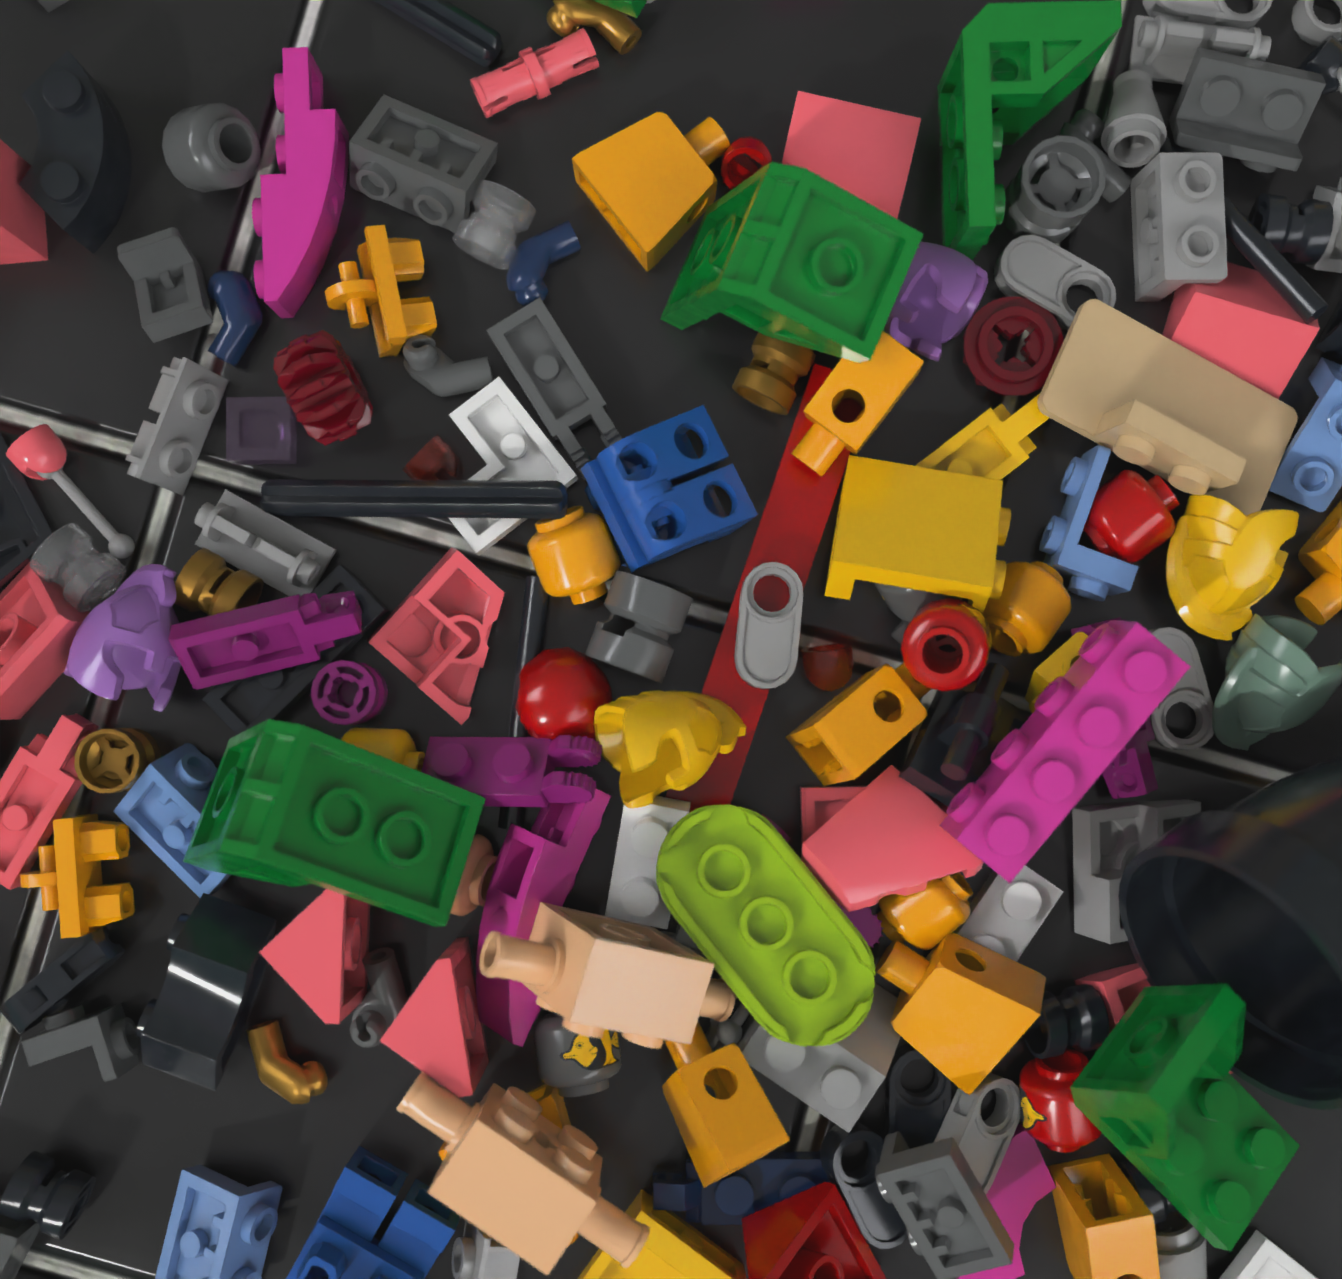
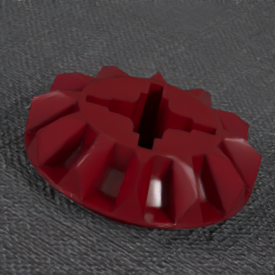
[962,296,1064,397]

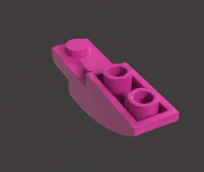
[252,47,349,318]
[476,789,611,1047]

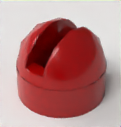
[721,136,772,190]

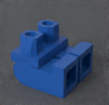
[581,405,758,573]
[286,1146,461,1279]

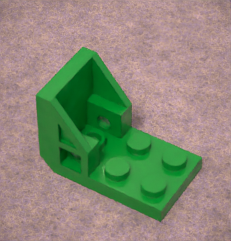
[938,0,1122,260]
[660,162,923,363]
[183,719,486,927]
[1070,983,1300,1251]

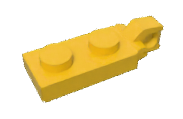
[915,394,1049,480]

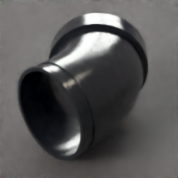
[1118,755,1342,1110]

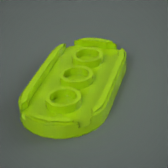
[656,804,876,1047]

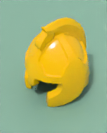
[1166,494,1299,641]
[594,690,746,809]

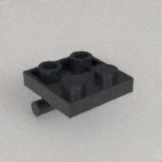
[899,663,1030,807]

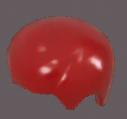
[515,647,613,740]

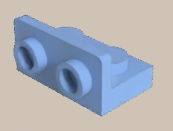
[113,743,231,898]
[155,1164,282,1279]

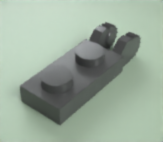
[486,297,622,480]

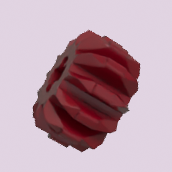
[273,330,373,446]

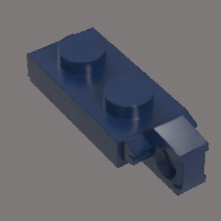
[652,1152,830,1225]

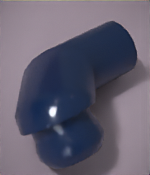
[506,221,581,306]
[207,270,263,368]

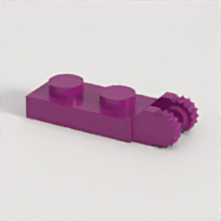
[421,735,602,807]

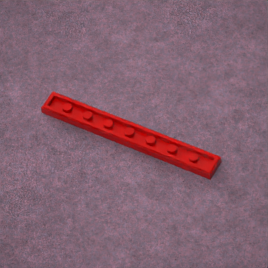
[665,363,862,813]

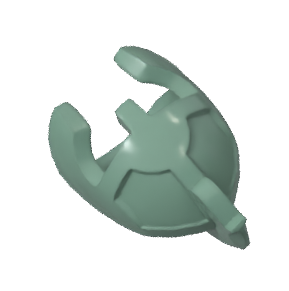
[1212,613,1342,751]

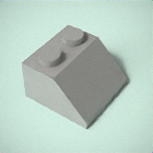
[736,982,901,1133]

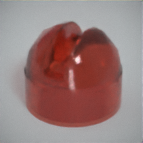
[402,435,459,480]
[801,643,854,691]

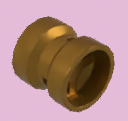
[732,332,816,415]
[174,548,264,616]
[74,728,161,793]

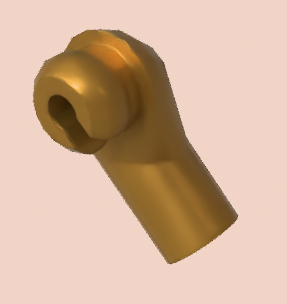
[547,0,642,55]
[246,1019,328,1104]

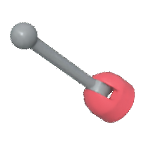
[6,424,135,559]

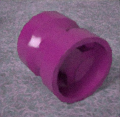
[311,660,388,725]

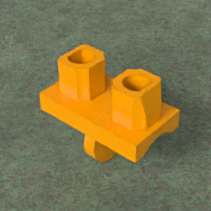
[325,225,437,357]
[20,814,135,939]

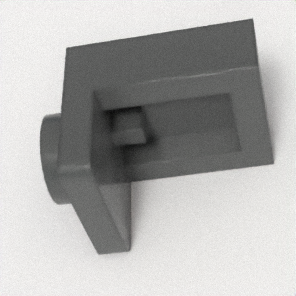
[117,227,213,343]
[21,1003,140,1082]

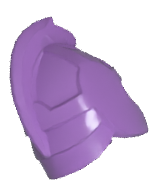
[883,241,988,362]
[64,564,181,712]

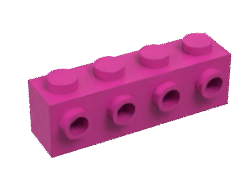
[939,620,1190,883]

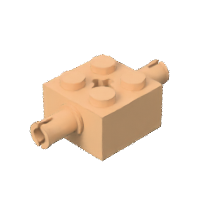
[480,902,736,1049]
[396,1071,650,1276]

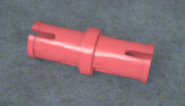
[470,28,599,118]

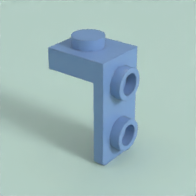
[1269,357,1342,512]
[1039,444,1139,601]

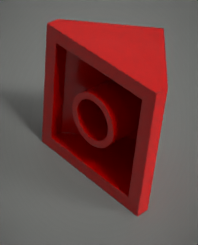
[741,1182,887,1279]

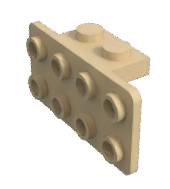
[1037,299,1298,515]

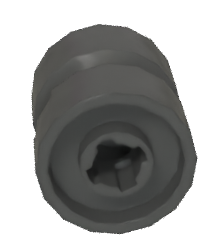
[1003,135,1106,244]
[585,570,693,683]

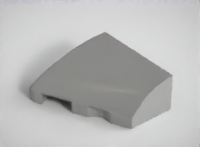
[1072,800,1201,944]

